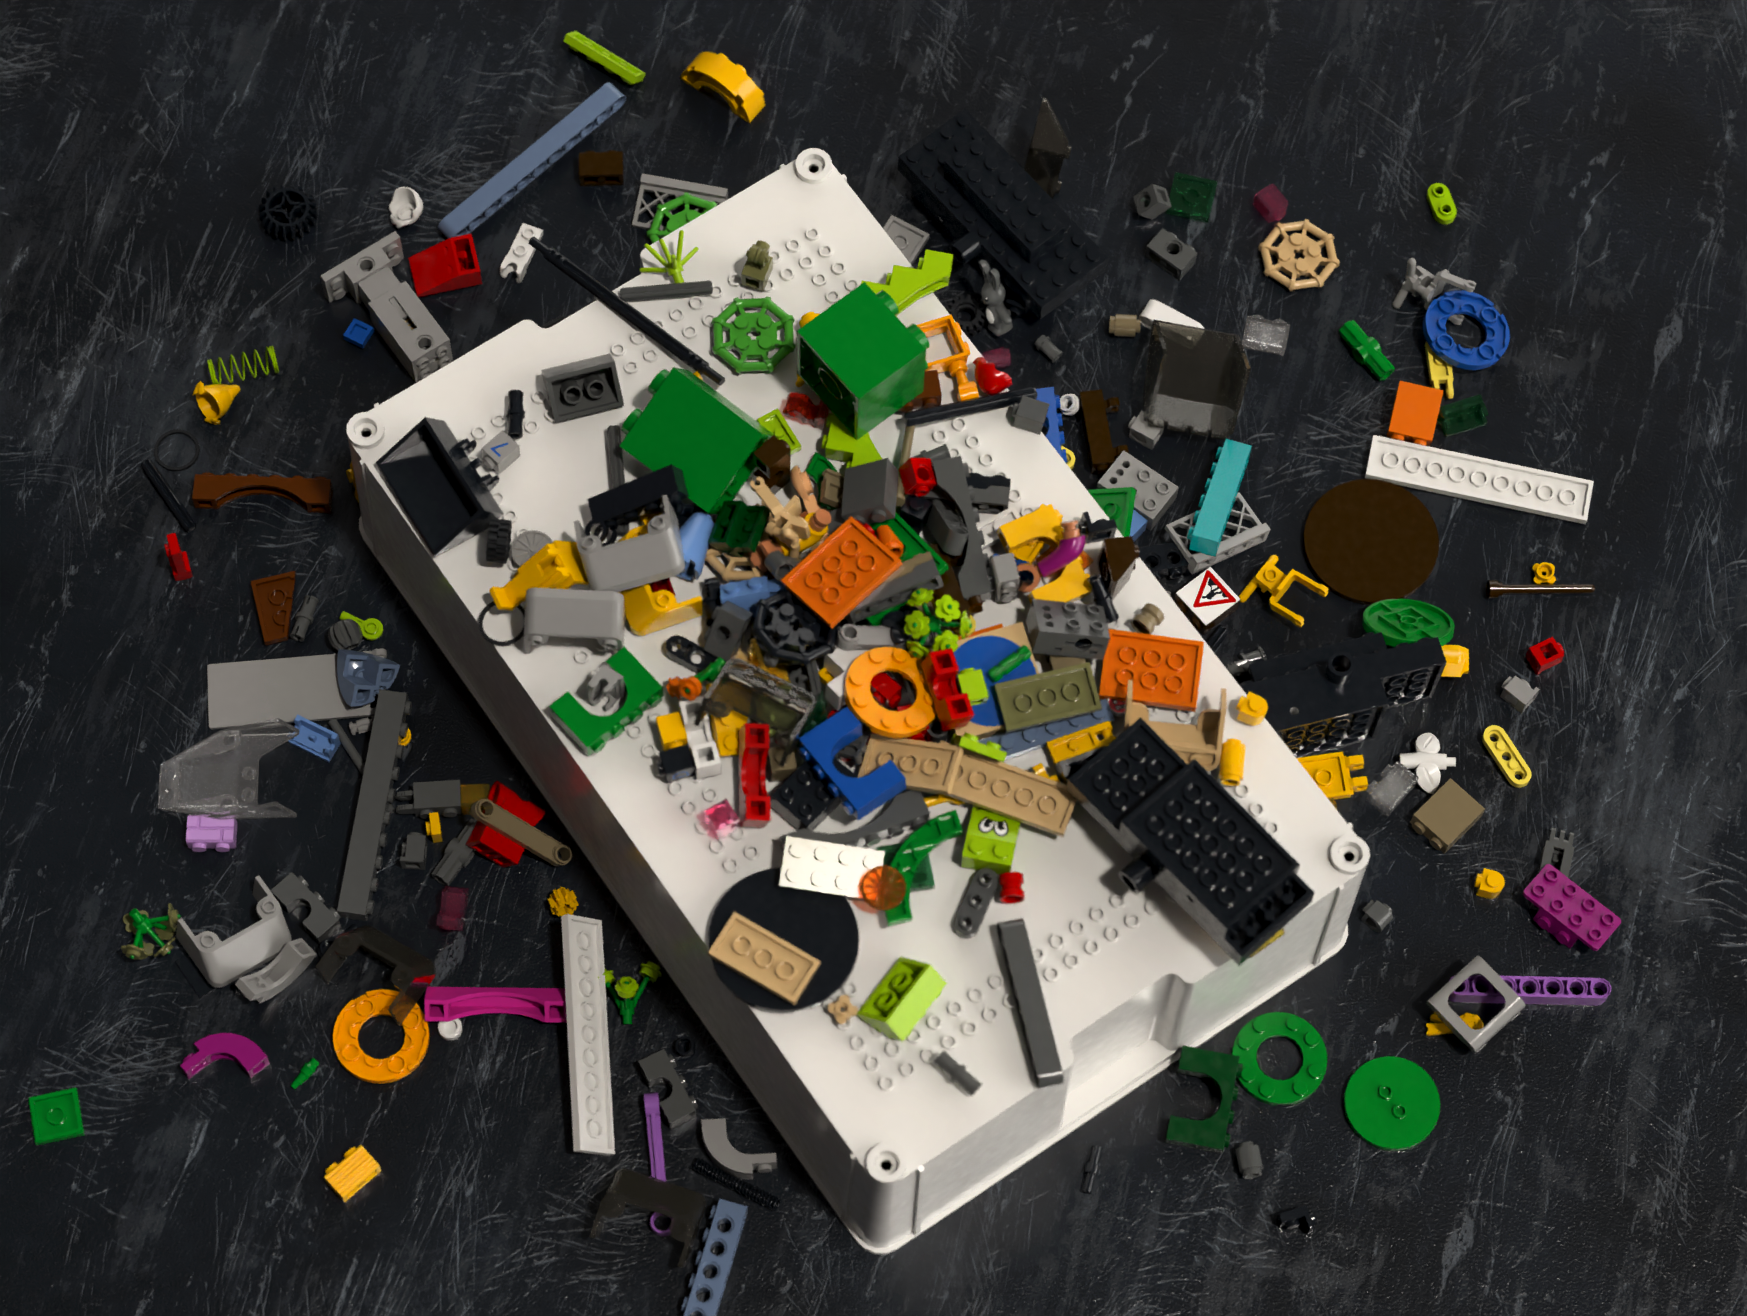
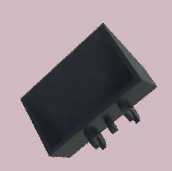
[376,417,504,557]

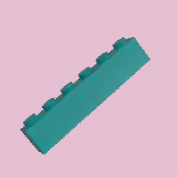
[1187,439,1252,557]

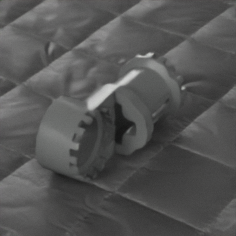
[1225,647,1267,680]

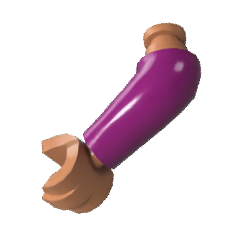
[1017,520,1085,592]

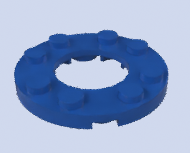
[1423,290,1510,370]

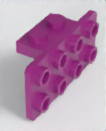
[1523,864,1621,951]

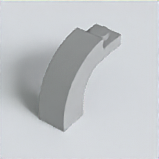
[235,938,317,1003]
[702,1118,777,1180]

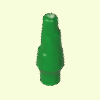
[291,1058,320,1089]

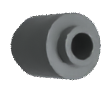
[1235,1141,1263,1179]

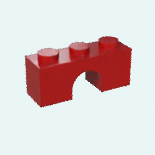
[921,648,974,731]

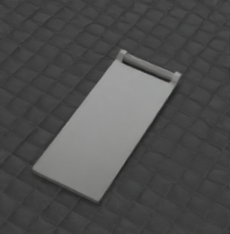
[207,648,387,730]

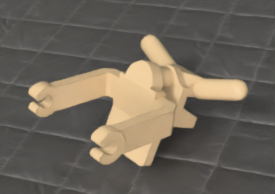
[750,477,811,558]

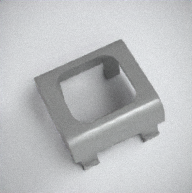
[1426,955,1526,1054]

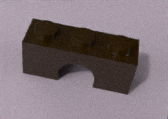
[753,435,791,495]

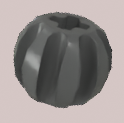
[328,619,362,651]

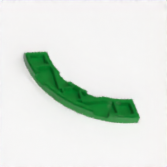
[884,810,963,927]

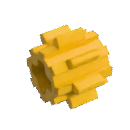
[548,887,579,917]

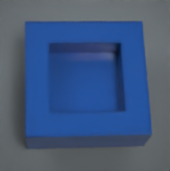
[343,318,374,348]

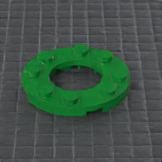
[1232,1012,1327,1106]

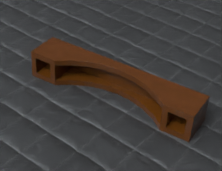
[192,472,333,513]

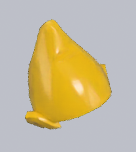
[193,381,241,425]

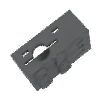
[1026,599,1110,660]

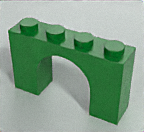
[549,646,663,756]

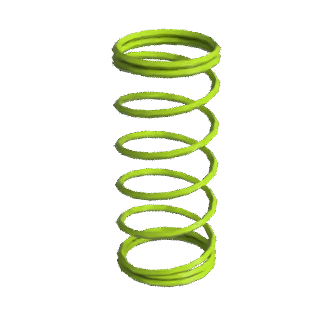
[207,346,279,384]

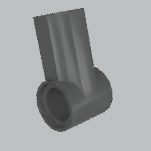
[765,551,803,582]

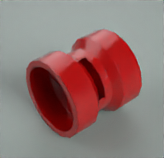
[999,872,1025,904]

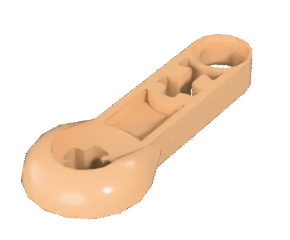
[790,465,829,542]

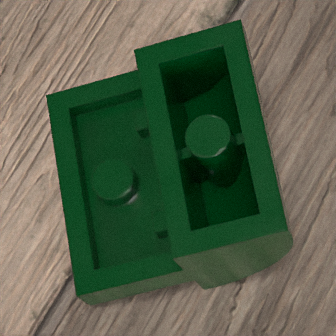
[708,501,771,557]

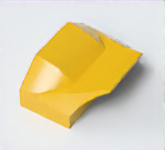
[1441,645,1469,677]

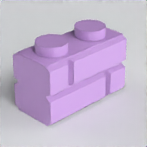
[186,816,237,852]

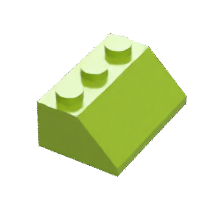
[857,957,947,1042]

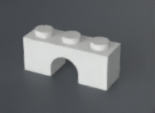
[679,696,721,779]

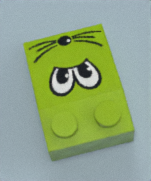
[961,805,1021,874]

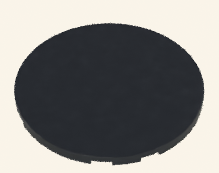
[709,868,859,1013]

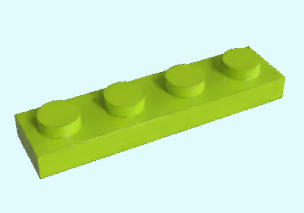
[563,31,646,84]

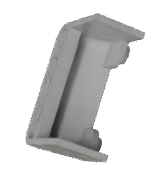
[574,495,685,592]
[524,588,625,653]
[176,875,292,988]

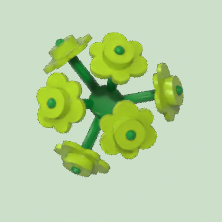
[904,588,972,658]

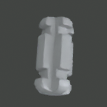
[349,716,374,735]

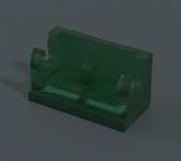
[1437,394,1488,437]

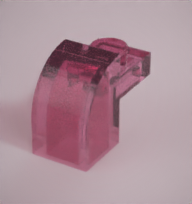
[436,886,469,931]

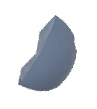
[337,649,400,707]

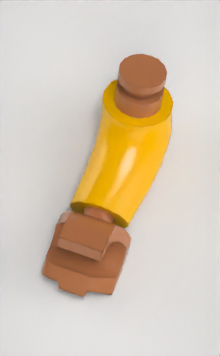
[749,509,832,573]

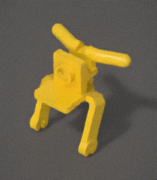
[1238,555,1329,628]

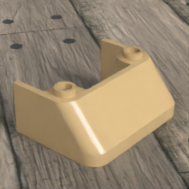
[1123,680,1226,771]

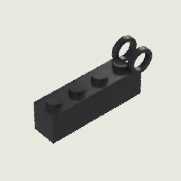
[585,464,689,546]

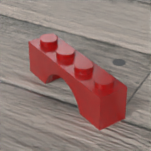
[738,723,771,828]

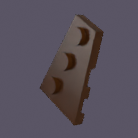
[251,571,296,645]

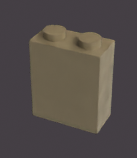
[1410,778,1485,854]

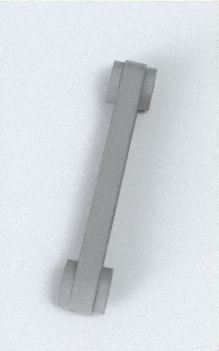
[836,624,954,651]

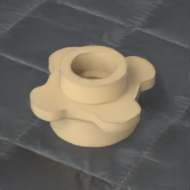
[828,995,858,1024]

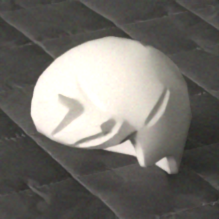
[389,187,423,229]

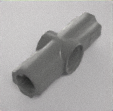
[431,818,478,887]

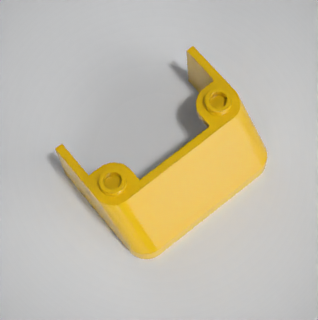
[618,524,702,636]

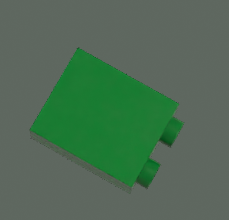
[620,367,777,514]

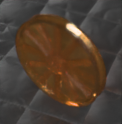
[861,865,906,910]

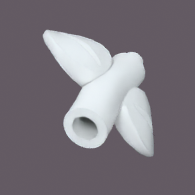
[1399,733,1456,794]

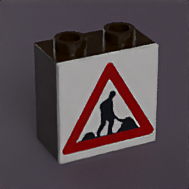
[1174,567,1240,635]

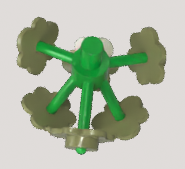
[121,903,180,959]

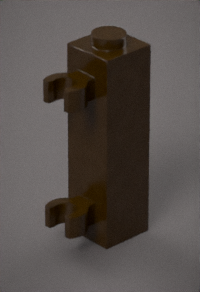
[1079,389,1129,474]
[929,544,983,630]

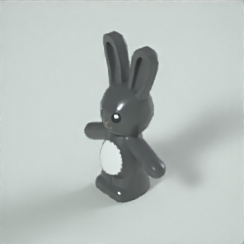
[978,260,1013,336]

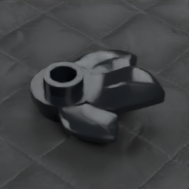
[881,605,926,645]

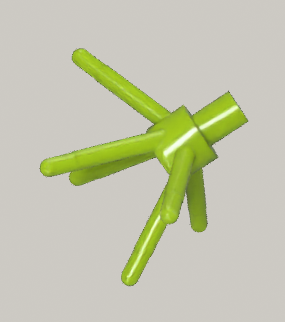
[639,230,699,283]

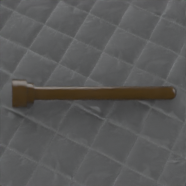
[1486,580,1595,598]

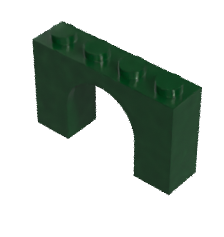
[1165,1045,1243,1154]

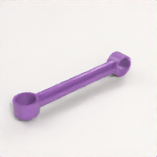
[644,1092,675,1237]

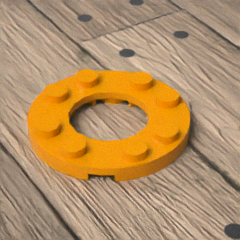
[843,647,937,738]
[333,989,430,1084]

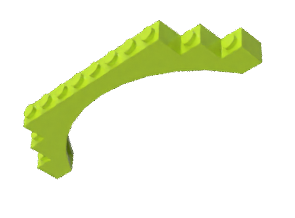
[822,249,953,515]

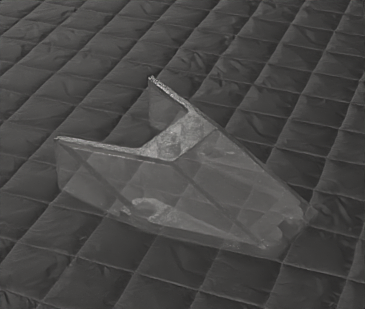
[158,718,299,819]

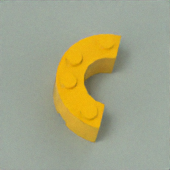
[681,52,765,123]

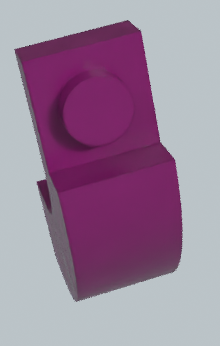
[180,1033,270,1079]

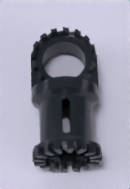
[702,577,722,627]

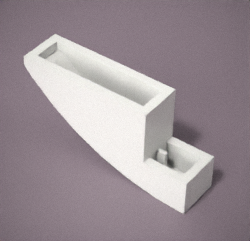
[824,623,882,710]

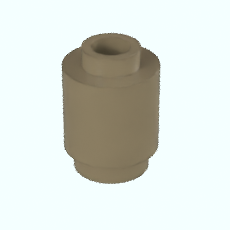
[1109,314,1141,337]

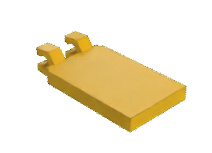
[1297,751,1368,801]

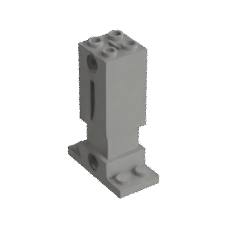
[320,231,453,382]

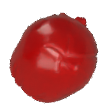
[973,357,1012,395]

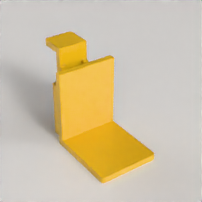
[489,540,589,610]

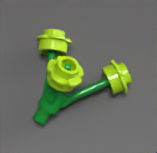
[598,961,661,1024]

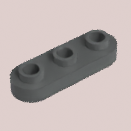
[954,868,998,938]

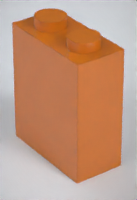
[1386,381,1444,446]

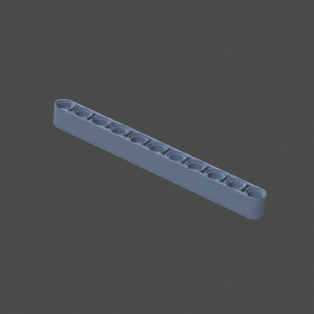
[438,82,626,238]

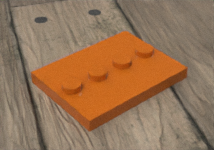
[781,516,902,629]
[1099,629,1204,712]

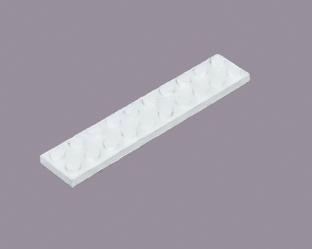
[1365,435,1594,524]
[561,914,615,1156]

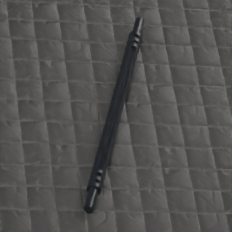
[529,236,725,386]

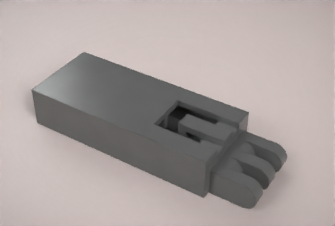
[1530,827,1575,910]

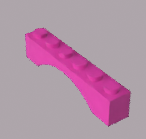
[424,987,567,1023]

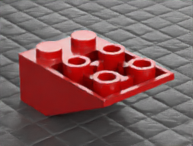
[408,233,482,297]

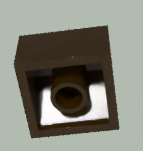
[1097,536,1139,601]

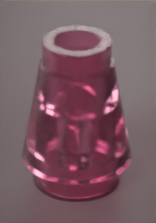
[980,346,1011,368]

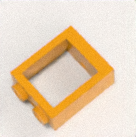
[917,315,970,373]

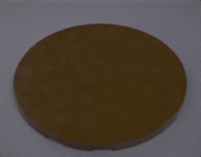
[1303,479,1439,605]

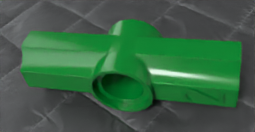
[1338,320,1395,381]

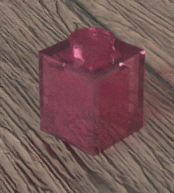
[1253,183,1289,223]
[705,799,739,841]

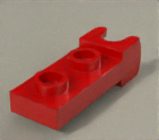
[164,533,193,581]

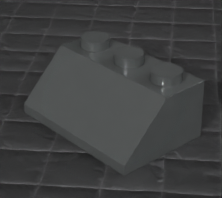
[541,353,624,422]

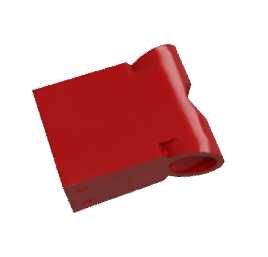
[466,781,545,868]

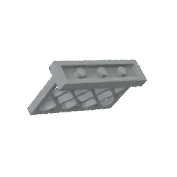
[632,173,728,231]
[1165,492,1271,574]

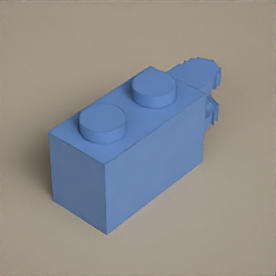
[720,576,785,617]

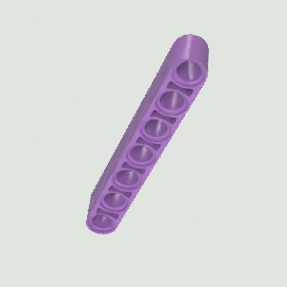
[1448,975,1611,1006]

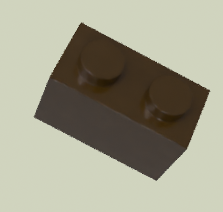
[579,150,624,186]

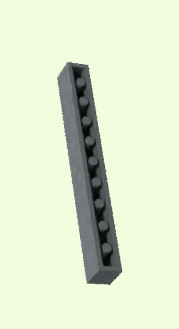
[337,689,412,921]

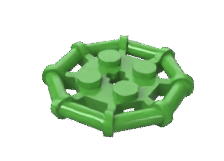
[647,192,718,244]
[711,296,796,374]

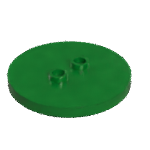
[1362,598,1455,647]
[1344,1056,1440,1151]

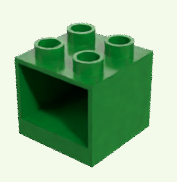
[797,282,930,440]

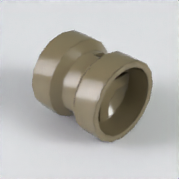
[1131,603,1164,634]

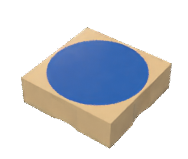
[929,622,1039,740]

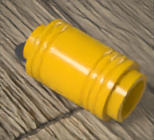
[1218,739,1246,786]

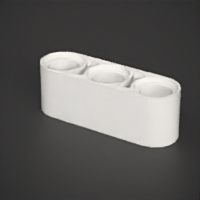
[1138,299,1205,349]

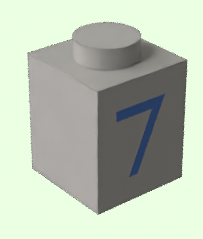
[482,430,520,474]

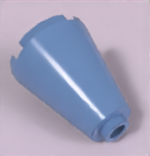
[676,511,714,580]

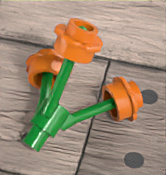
[666,657,726,713]

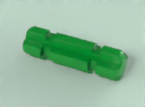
[988,645,1032,682]

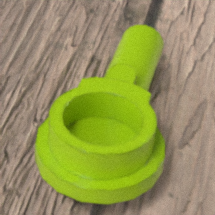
[340,611,383,641]

